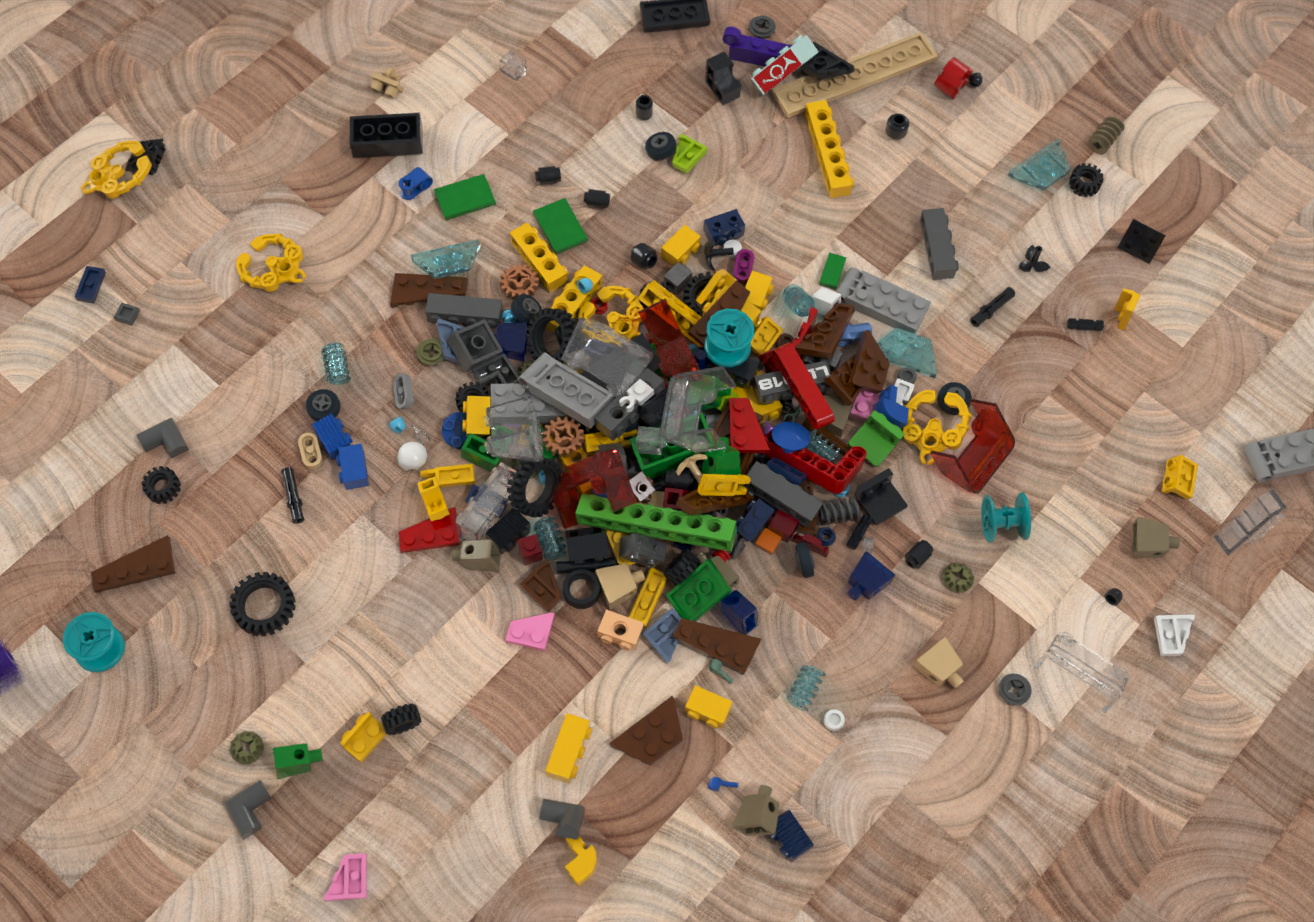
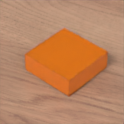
[755,528,782,555]

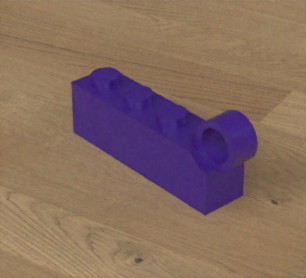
[722,27,795,73]

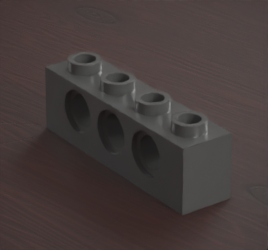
[594,368,665,441]

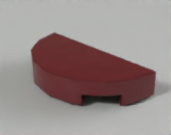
[791,533,829,558]

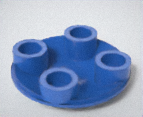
[442,412,468,449]
[771,421,810,453]

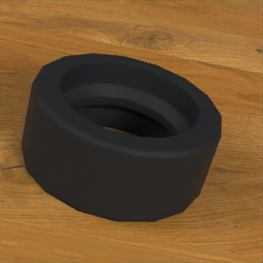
[562,569,601,609]

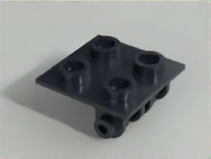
[125,138,166,175]
[1117,219,1166,264]

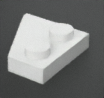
[1154,614,1195,656]

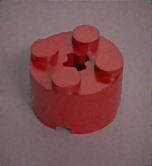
[934,57,974,99]

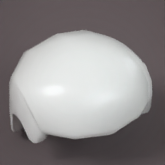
[397,442,428,471]

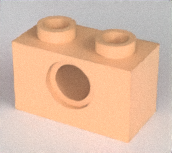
[598,610,644,651]

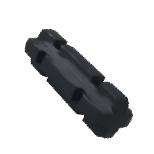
[1067,318,1104,331]
[847,515,872,550]

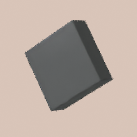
[114,303,140,326]

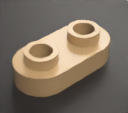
[298,433,323,470]

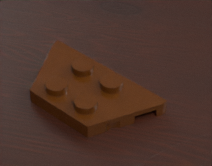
[847,330,890,394]
[610,696,683,766]

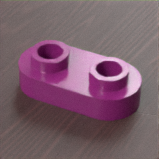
[733,249,754,284]

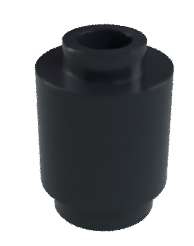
[636,95,653,120]
[535,166,561,185]
[584,189,610,209]
[664,469,693,490]
[905,540,933,569]

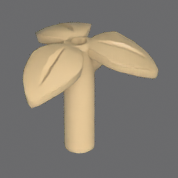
[676,454,707,484]

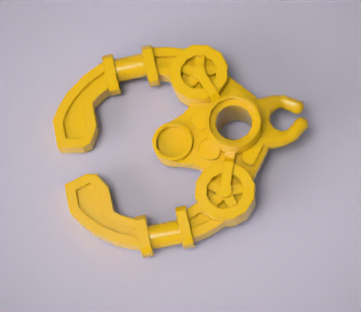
[81,140,152,199]
[236,233,306,292]
[579,286,646,347]
[903,390,972,465]

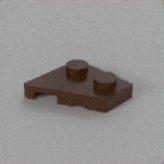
[520,558,562,612]

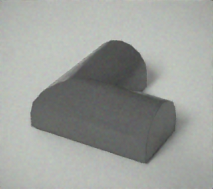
[471,353,519,386]
[137,418,189,458]
[223,780,271,840]
[539,799,585,840]

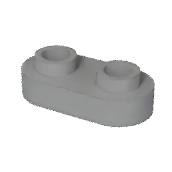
[393,373,414,410]

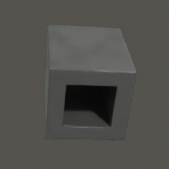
[663,262,692,295]

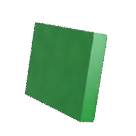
[434,174,496,221]
[533,198,588,255]
[666,559,733,622]

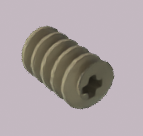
[1088,116,1125,154]

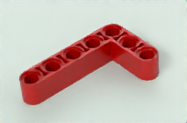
[765,343,835,430]
[765,431,867,494]

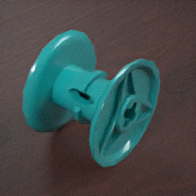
[704,308,755,367]
[981,492,1031,543]
[63,612,125,672]

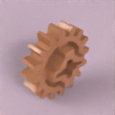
[499,263,539,301]
[542,416,584,458]

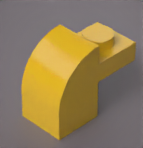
[417,476,450,522]
[565,836,597,887]

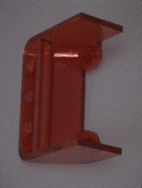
[638,299,703,380]
[930,399,1015,494]
[553,449,637,530]

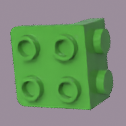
[848,410,904,467]

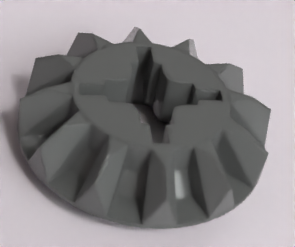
[749,16,776,39]
[998,673,1032,706]

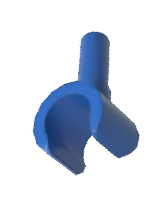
[708,777,738,791]

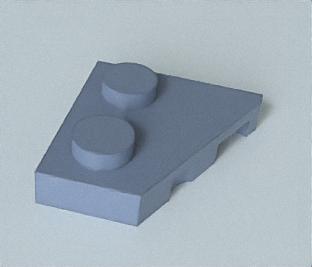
[436,318,465,364]
[642,608,682,664]

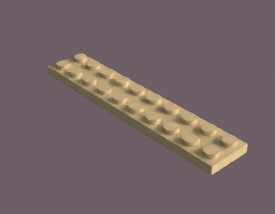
[772,32,938,118]

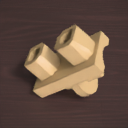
[370,68,404,99]

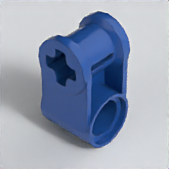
[399,167,433,200]

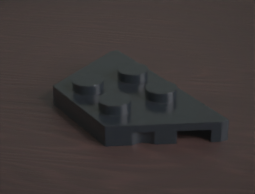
[799,42,855,80]

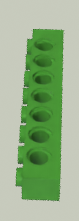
[575,494,737,552]

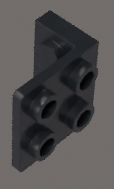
[854,468,908,525]

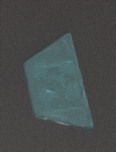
[1008,138,1071,191]
[411,239,480,279]
[877,327,937,378]

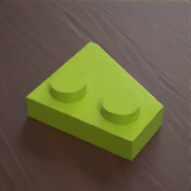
[672,133,708,174]

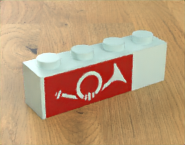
[750,35,819,96]

